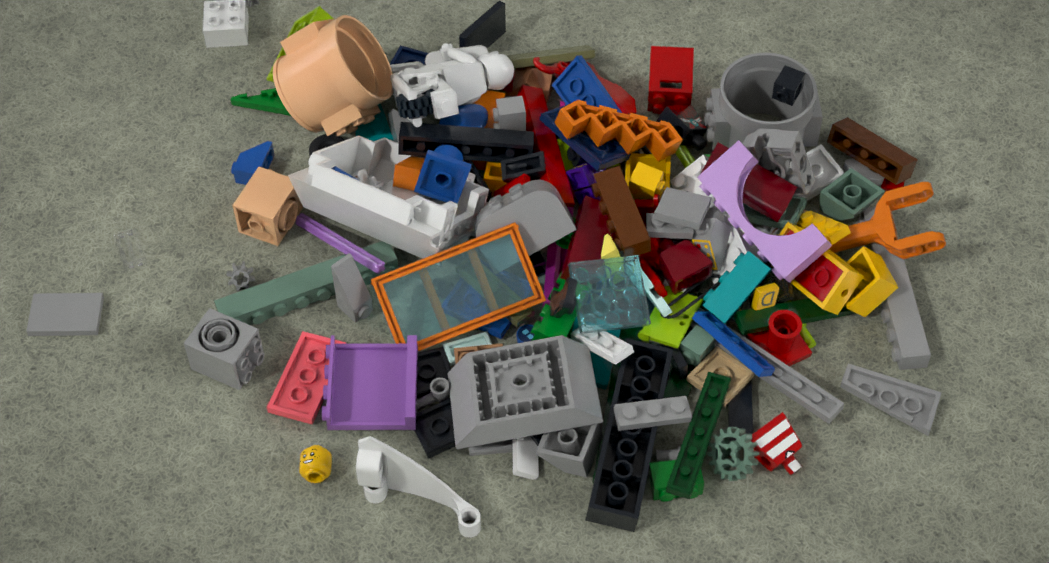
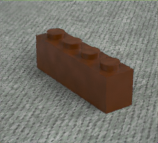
[827,117,918,185]
[591,166,651,260]

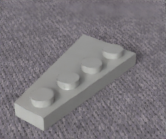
[840,363,942,436]

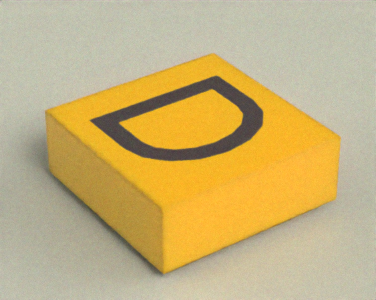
[751,283,779,311]

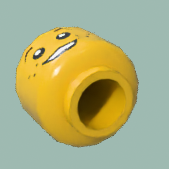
[299,445,332,483]

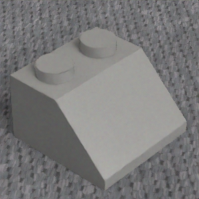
[536,423,603,477]

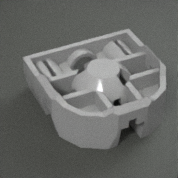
[743,128,815,195]

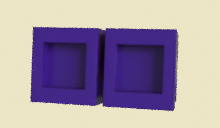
[566,162,606,205]

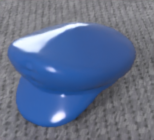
[439,104,488,128]

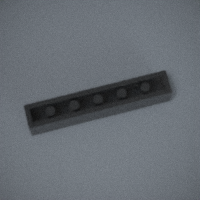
[398,122,534,162]

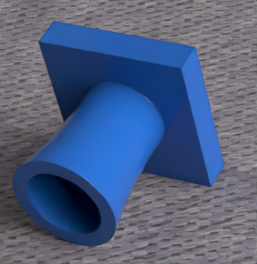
[414,145,472,204]

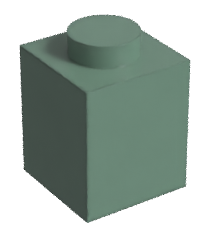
[680,325,716,367]

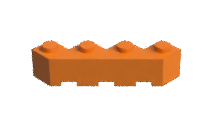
[554,100,683,162]

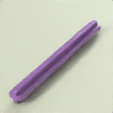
[295,213,385,274]

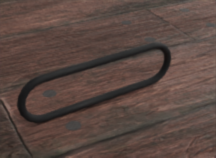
[660,274,721,319]

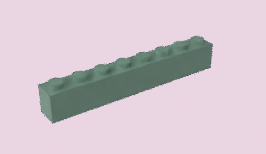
[214,241,399,325]

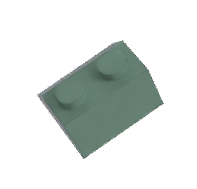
[819,168,885,221]

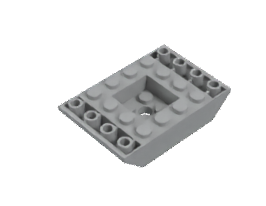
[448,335,603,449]

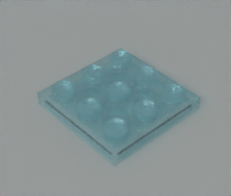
[568,255,651,334]

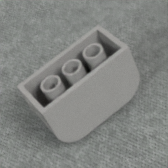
[475,180,577,275]

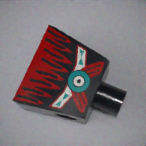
[656,105,708,151]

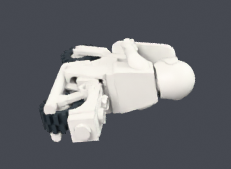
[390,43,514,127]

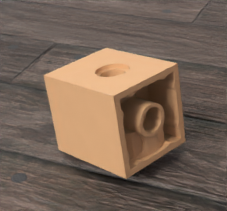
[233,167,303,246]

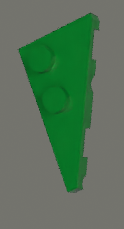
[230,88,291,116]

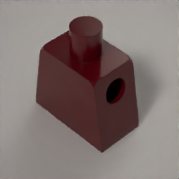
[659,238,713,295]

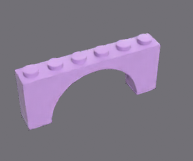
[697,140,832,283]

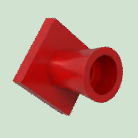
[746,310,812,366]

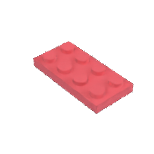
[267,331,347,425]

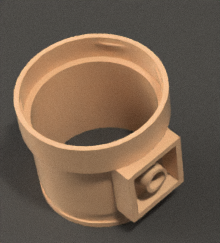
[273,15,393,137]

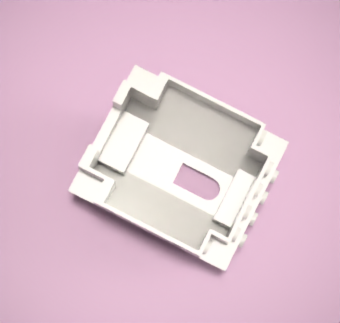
[288,136,489,267]

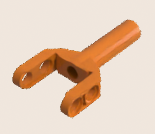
[829,182,946,259]

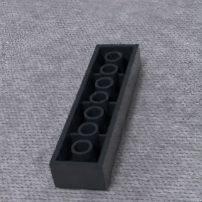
[585,338,673,532]

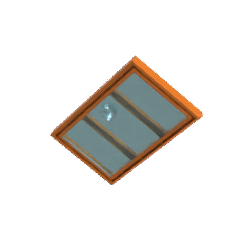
[371,222,546,351]

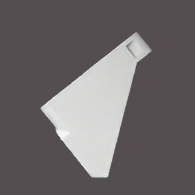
[356,436,481,537]

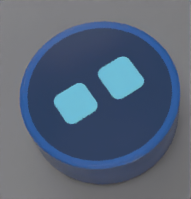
[516,324,534,343]

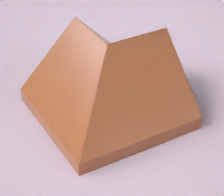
[506,66,557,103]

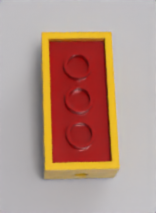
[767,222,864,315]

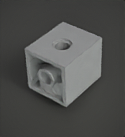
[184,308,265,390]

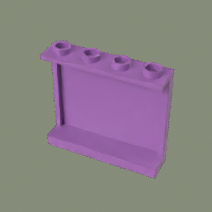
[322,335,418,430]

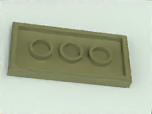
[506,45,595,68]

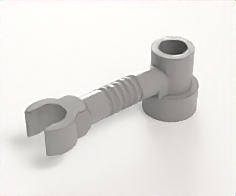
[416,378,450,410]

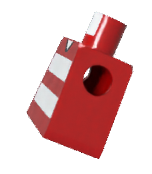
[750,412,802,476]

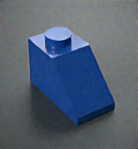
[231,141,274,185]

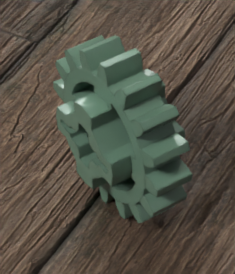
[707,427,759,481]

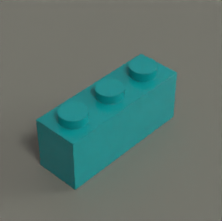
[703,251,771,324]

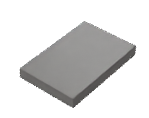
[26,293,104,336]

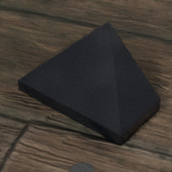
[501,151,546,183]

